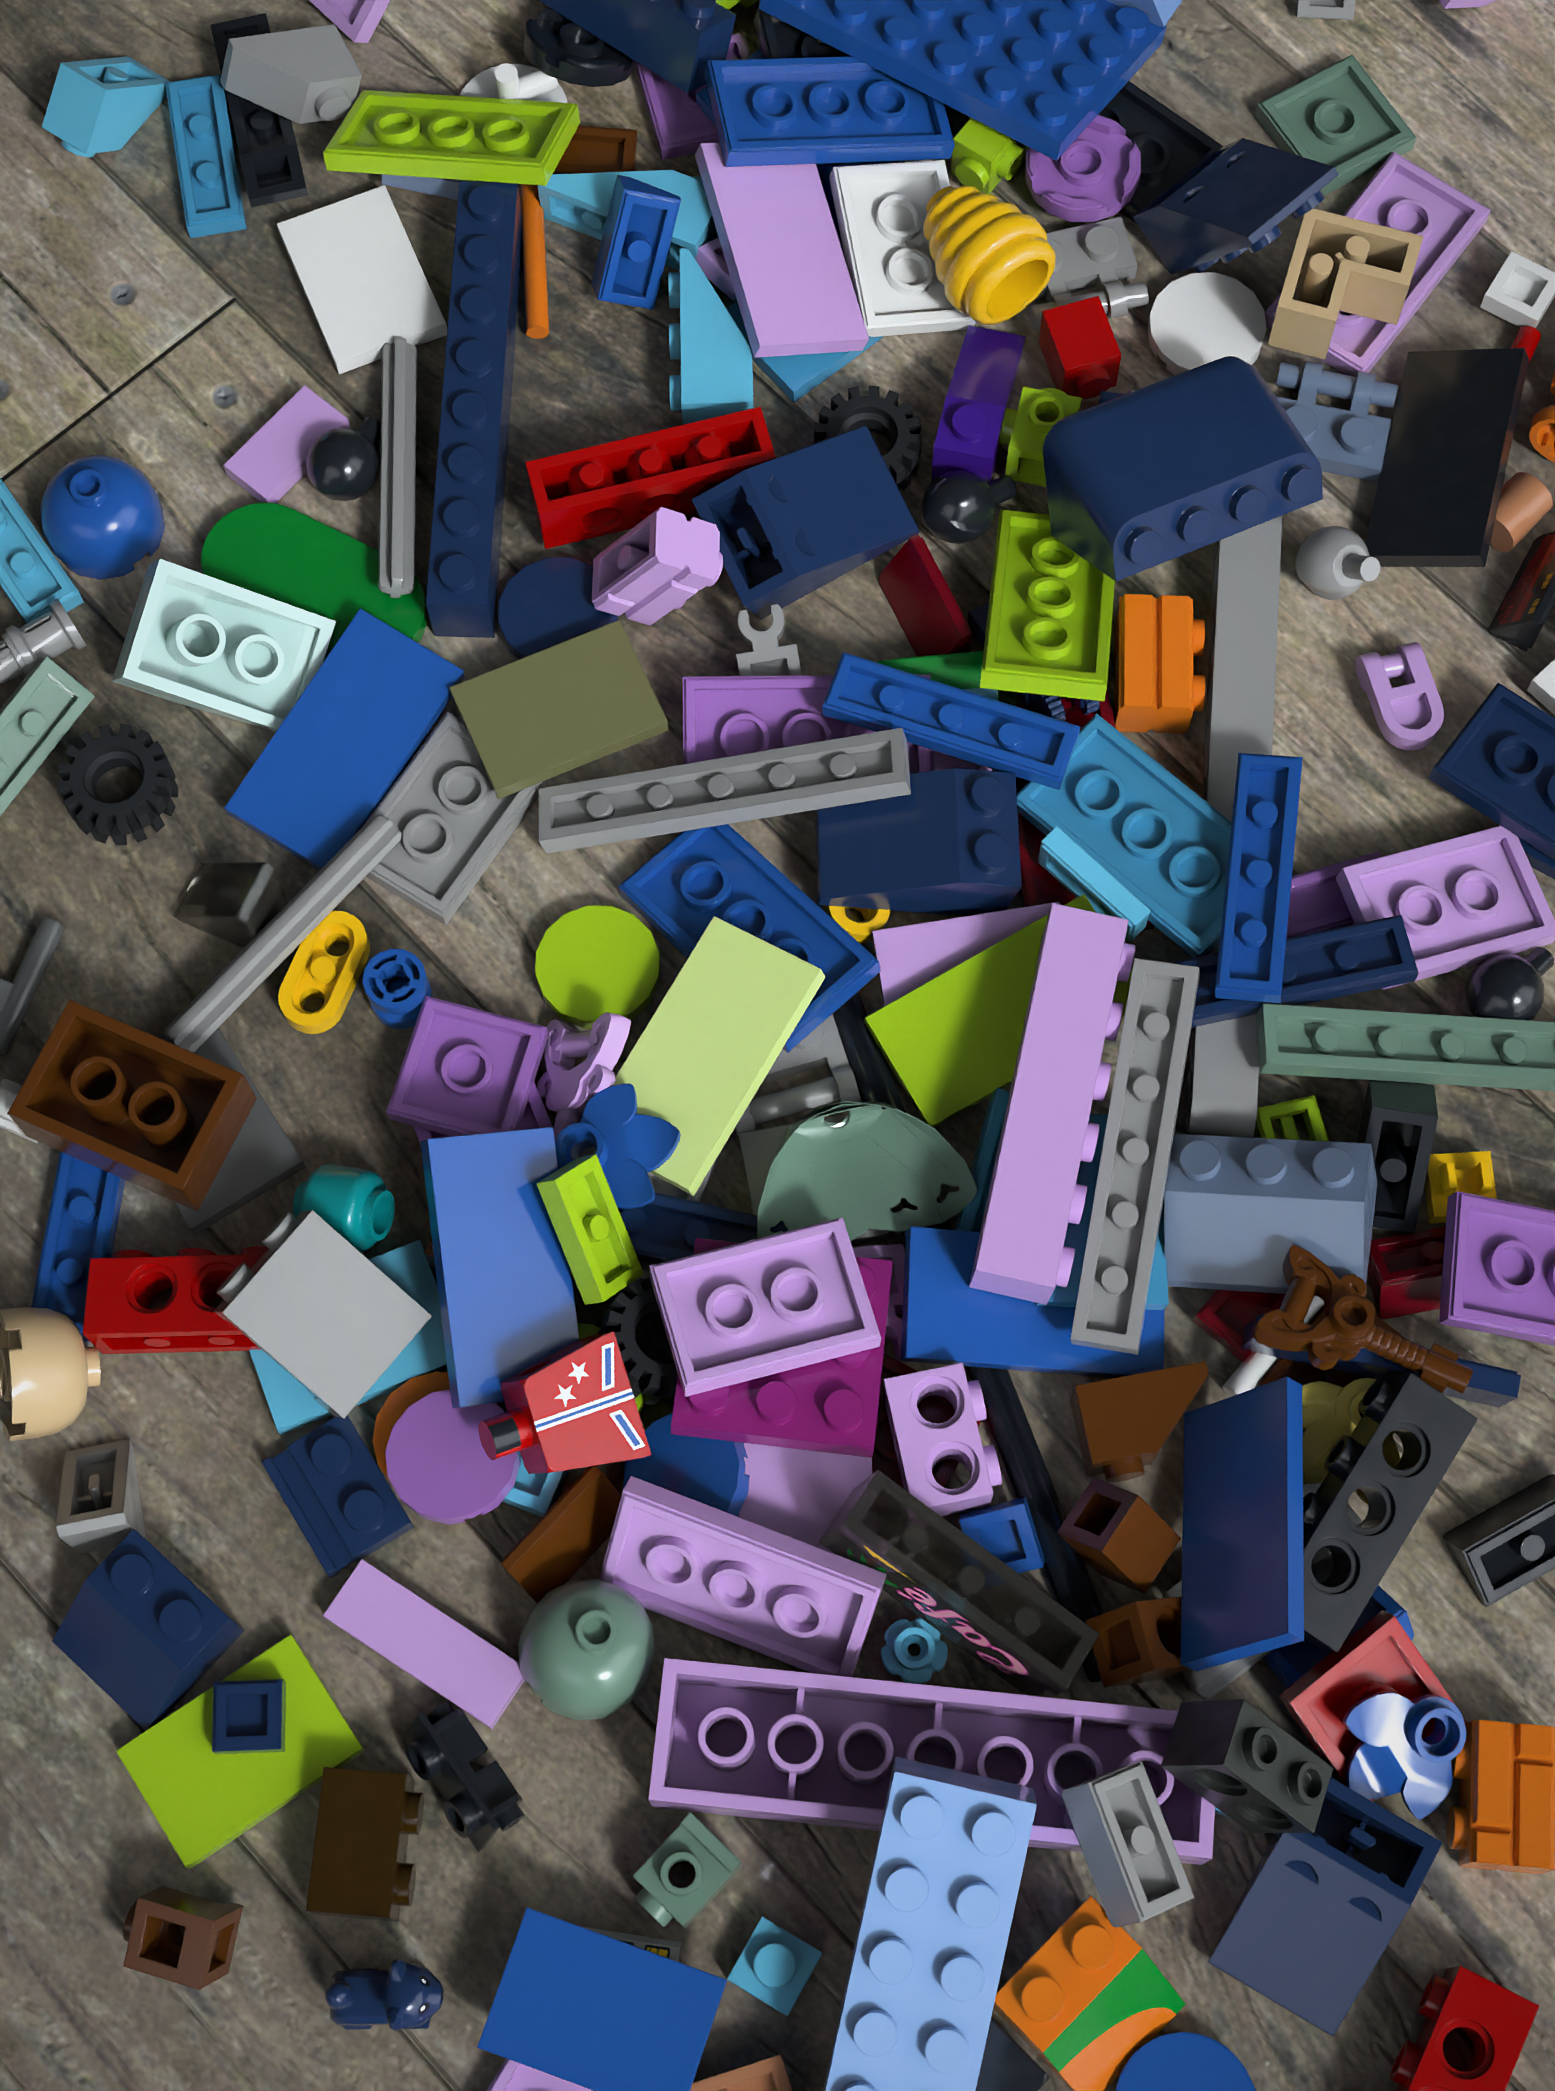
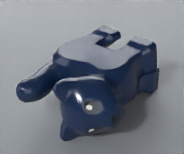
[325,1959,444,2031]

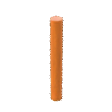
[520,184,549,339]

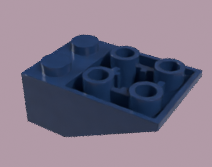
[1133,138,1339,275]
[691,426,921,620]
[1207,1777,1443,2037]

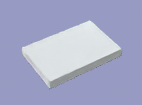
[829,160,976,337]
[277,185,447,374]

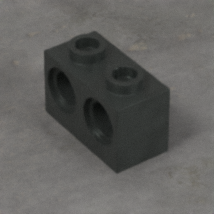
[1161,1699,1333,1833]

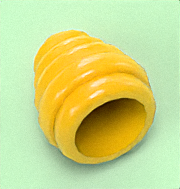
[923,185,1056,325]

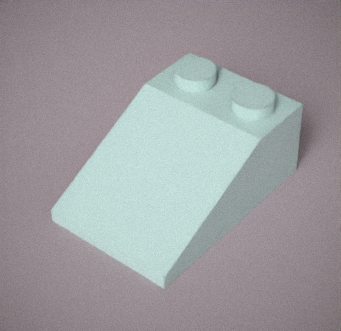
[112,559,336,731]

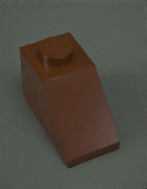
[1070,1361,1209,1482]

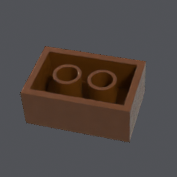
[7,1000,257,1212]

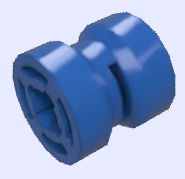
[363,949,433,1029]

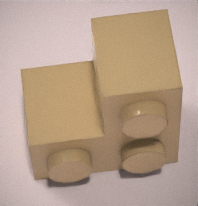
[1268,208,1423,360]

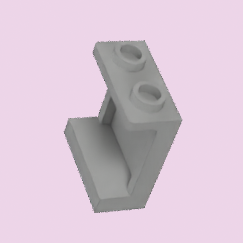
[214,1210,432,1419]

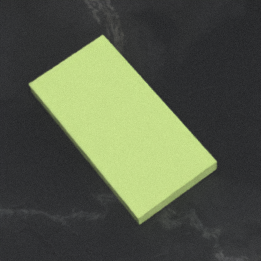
[614,916,825,1196]

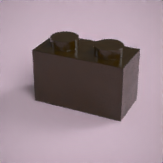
[306,1767,424,1922]

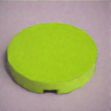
[535,905,660,1029]

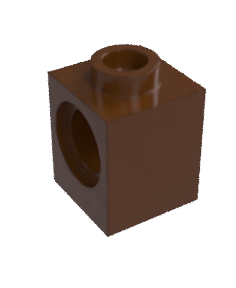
[1085,1596,1190,1688]

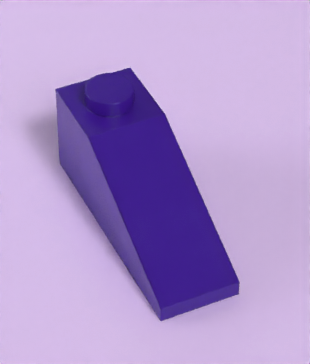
[931,325,1026,483]

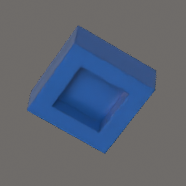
[959,1497,1045,1584]

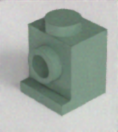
[633,1812,742,1929]

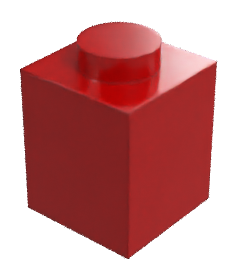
[1038,296,1122,399]

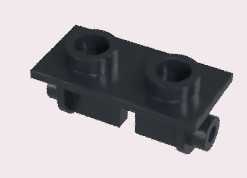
[402,1702,525,1852]

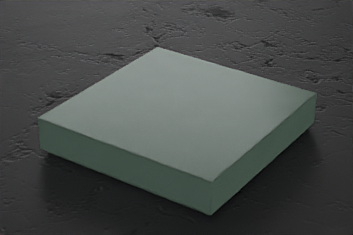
[1254,54,1417,196]

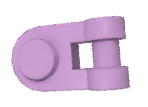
[1355,642,1444,751]

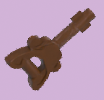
[1253,1245,1473,1394]

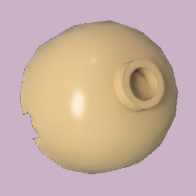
[0,1307,101,1441]

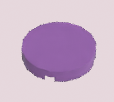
[1025,115,1141,222]
[385,1390,521,1525]

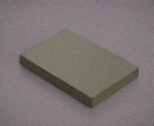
[449,620,669,799]

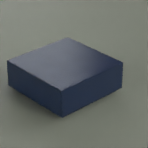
[212,1679,286,1754]

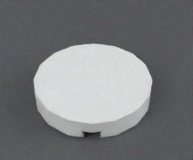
[1147,272,1267,375]

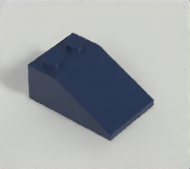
[815,768,1022,916]

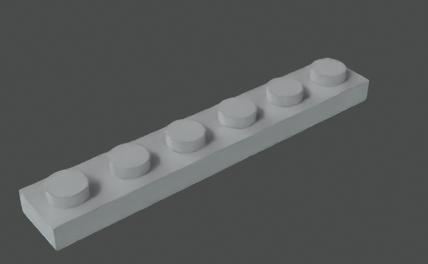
[539,728,911,854]
[1071,958,1200,1355]

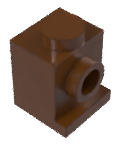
[123,1886,243,1990]

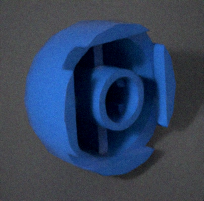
[40,454,165,580]

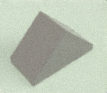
[56,1439,146,1554]

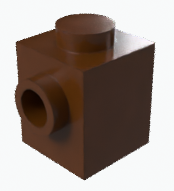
[1057,1477,1181,1594]

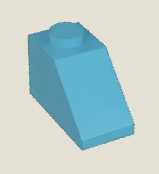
[42,56,171,157]

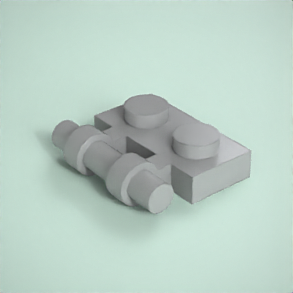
[1029,217,1149,330]

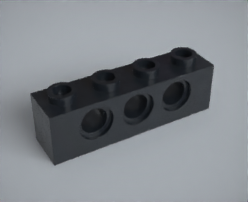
[1303,1373,1478,1652]

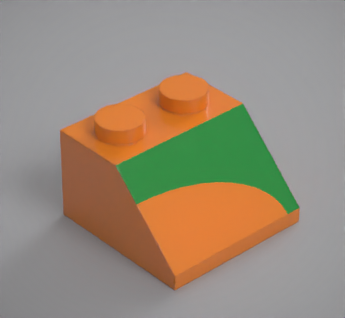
[993,1896,1186,2091]

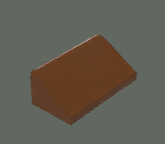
[501,1466,622,1603]

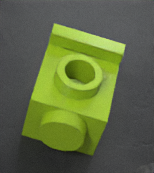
[951,118,1028,194]

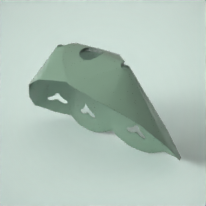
[757,1101,978,1242]

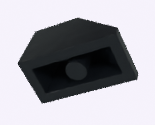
[1357,1080,1438,1234]

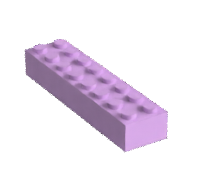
[648,1658,1215,1865]

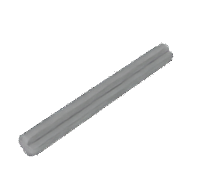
[378,338,417,598]
[164,815,402,1053]

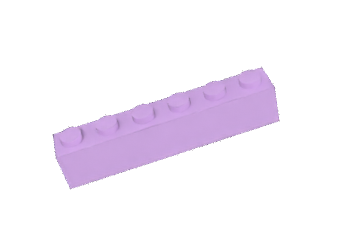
[969,903,1135,1305]

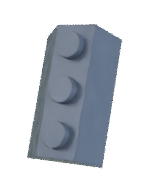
[1164,1134,1378,1294]

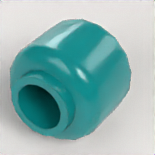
[293,1163,395,1253]

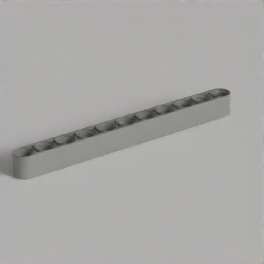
[1186,516,1282,1138]

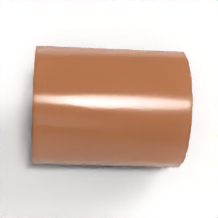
[1490,472,1553,552]

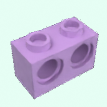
[882,1363,1002,1523]

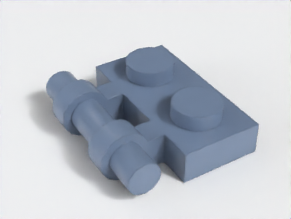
[1276,361,1398,482]

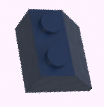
[52,1529,244,1731]

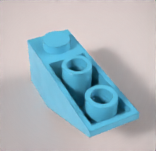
[668,248,754,425]

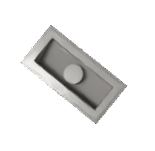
[1062,1760,1194,1928]

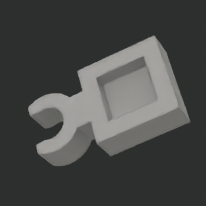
[736,604,802,676]

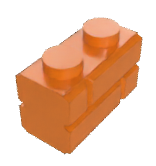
[1114,594,1205,734]
[1447,1720,1555,1874]

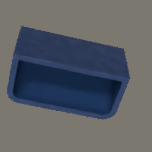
[1043,356,1323,582]

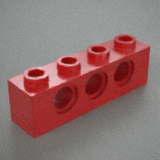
[525,406,776,549]
[83,1246,269,1354]
[1390,1966,1540,2091]

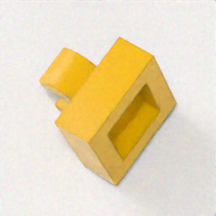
[1424,1151,1497,1224]

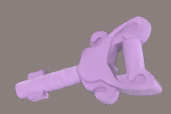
[537,1012,631,1140]

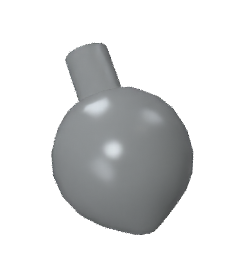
[1295,526,1380,600]

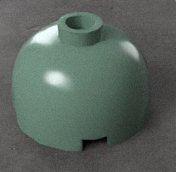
[518,1578,655,1720]

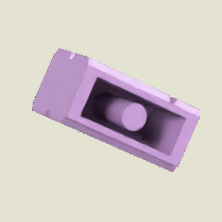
[592,507,723,626]

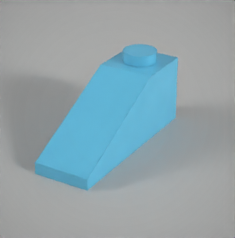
[537,170,718,271]

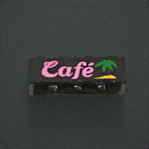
[818,1470,1100,1698]

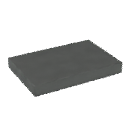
[158,1028,306,1235]

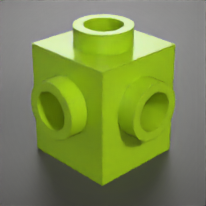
[999,386,1082,487]

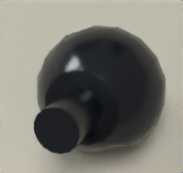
[306,417,381,501]
[922,470,1017,544]
[1465,947,1554,1021]

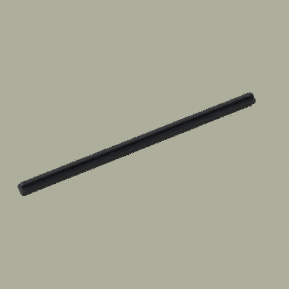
[833,992,1104,1682]

